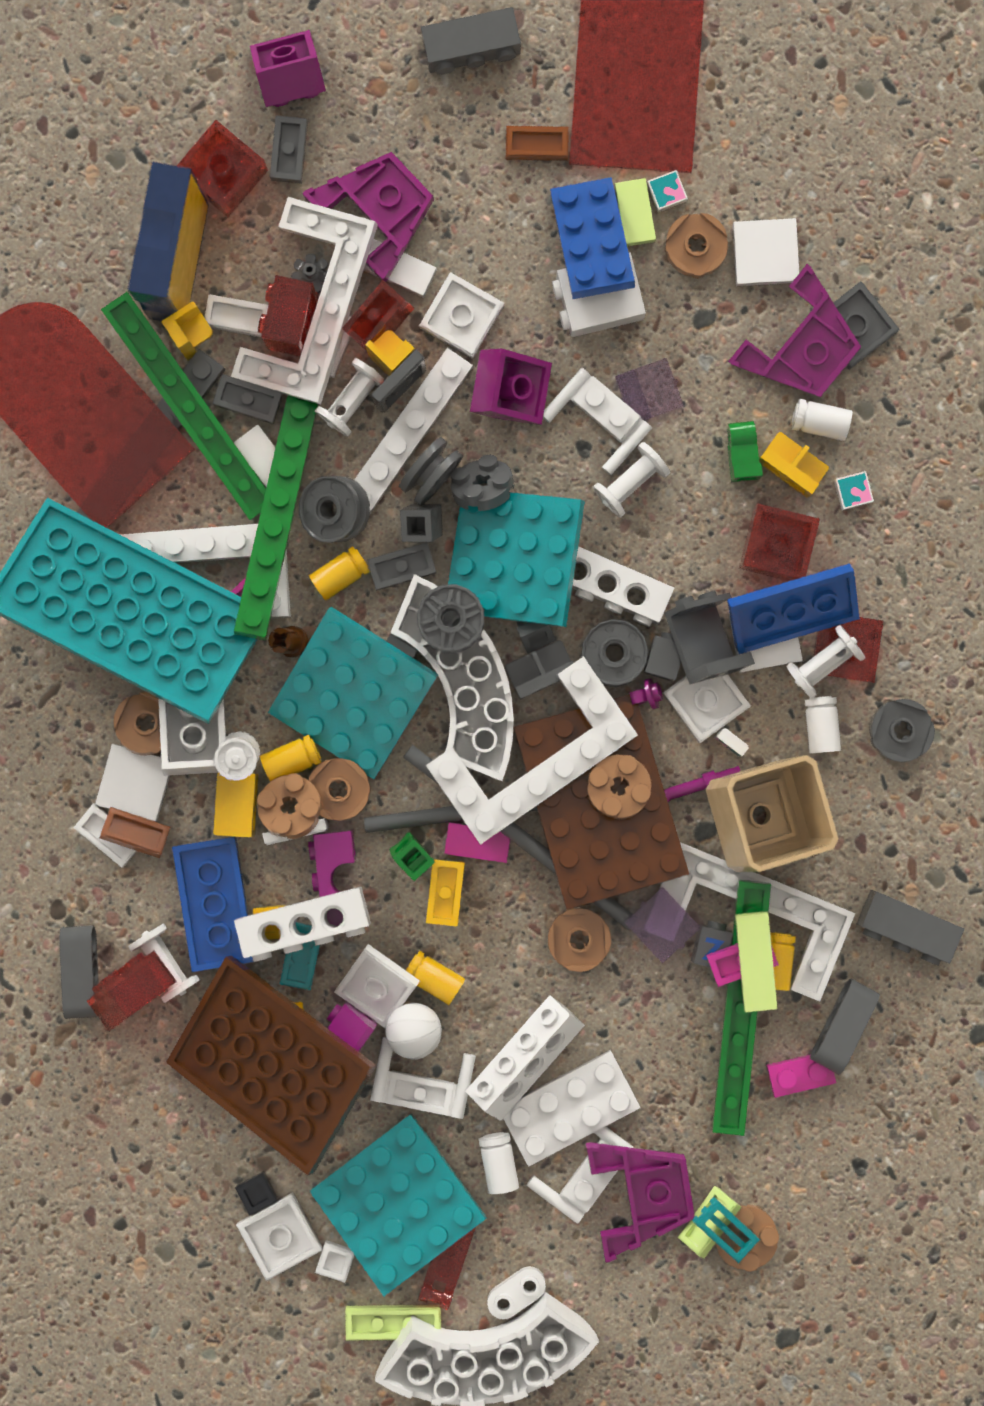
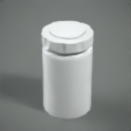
[792,399,852,441]
[805,696,841,753]
[479,1132,519,1194]

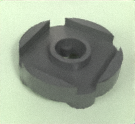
[450,454,515,511]
[869,699,935,762]

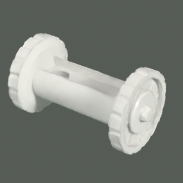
[315,358,385,437]
[593,442,670,518]
[786,625,866,699]
[214,731,260,781]
[128,923,200,1003]

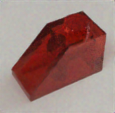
[342,280,414,350]

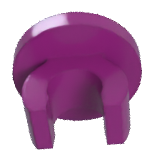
[629,678,663,709]

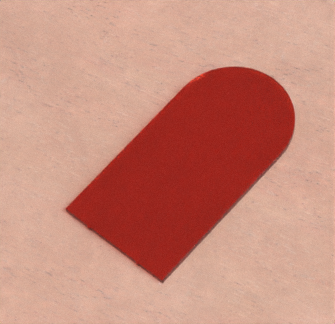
[569,0,704,173]
[0,302,195,528]

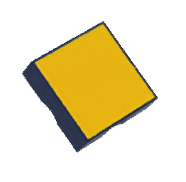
[128,162,209,321]

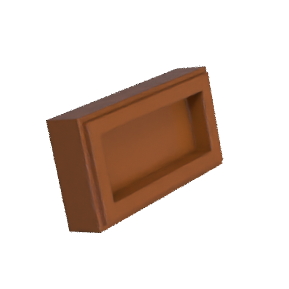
[506,126,569,161]
[99,807,171,859]

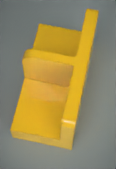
[161,301,213,360]
[365,330,415,376]
[759,432,829,498]
[213,772,259,837]
[426,859,465,927]

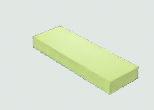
[735,911,777,1012]
[345,1305,441,1340]

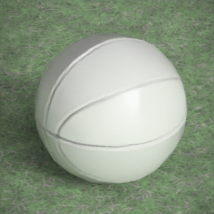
[386,1003,442,1059]

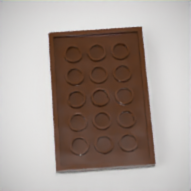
[514,694,689,910]
[166,956,377,1175]

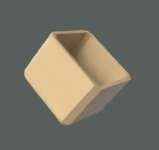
[706,755,838,872]

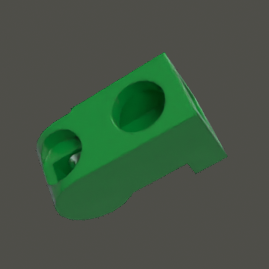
[727,421,763,482]
[389,831,435,881]

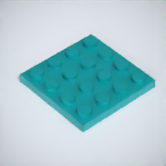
[448,492,585,627]
[268,607,439,780]
[310,1114,487,1296]

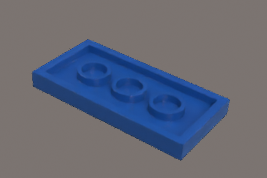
[550,177,635,300]
[727,563,860,654]
[172,836,253,972]

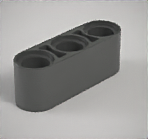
[59,925,100,1019]
[810,978,880,1075]

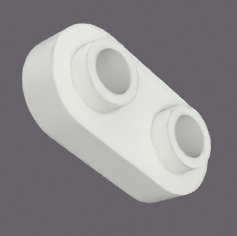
[488,1266,546,1319]

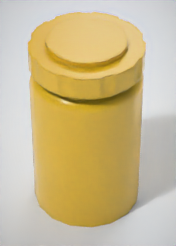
[308,546,370,601]
[260,734,322,782]
[770,931,796,991]
[406,950,465,1006]

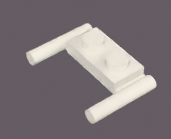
[543,368,652,475]
[370,1037,476,1119]
[526,1126,633,1224]

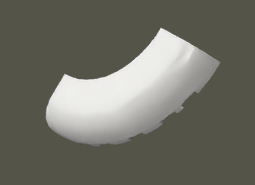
[391,574,514,781]
[375,1292,599,1406]

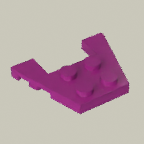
[302,152,434,283]
[728,264,861,398]
[586,1142,695,1263]

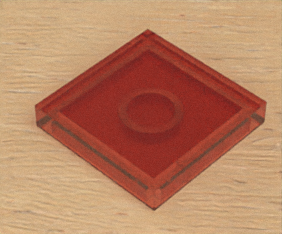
[813,617,883,683]

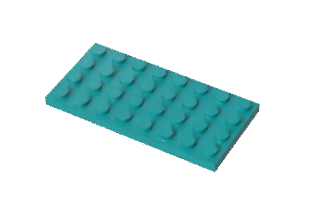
[0,497,258,724]

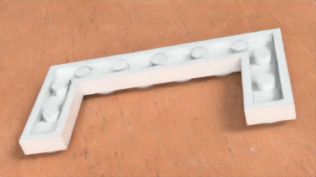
[231,197,378,405]
[121,524,291,619]
[426,656,638,845]
[643,842,855,1001]

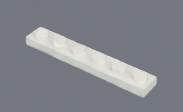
[355,348,473,514]

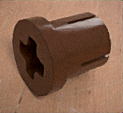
[268,626,308,658]

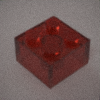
[177,120,268,217]
[258,275,318,357]
[739,503,820,581]
[87,951,177,1031]

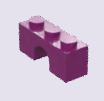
[308,830,356,926]

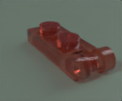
[418,1227,476,1310]

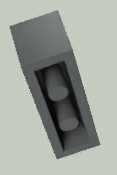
[421,7,521,75]
[857,890,964,966]

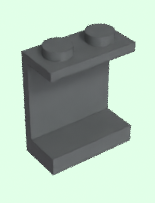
[665,591,755,685]

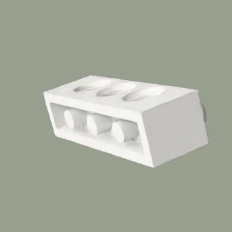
[572,546,674,627]
[234,886,371,962]
[465,995,585,1121]

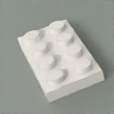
[503,1050,641,1167]

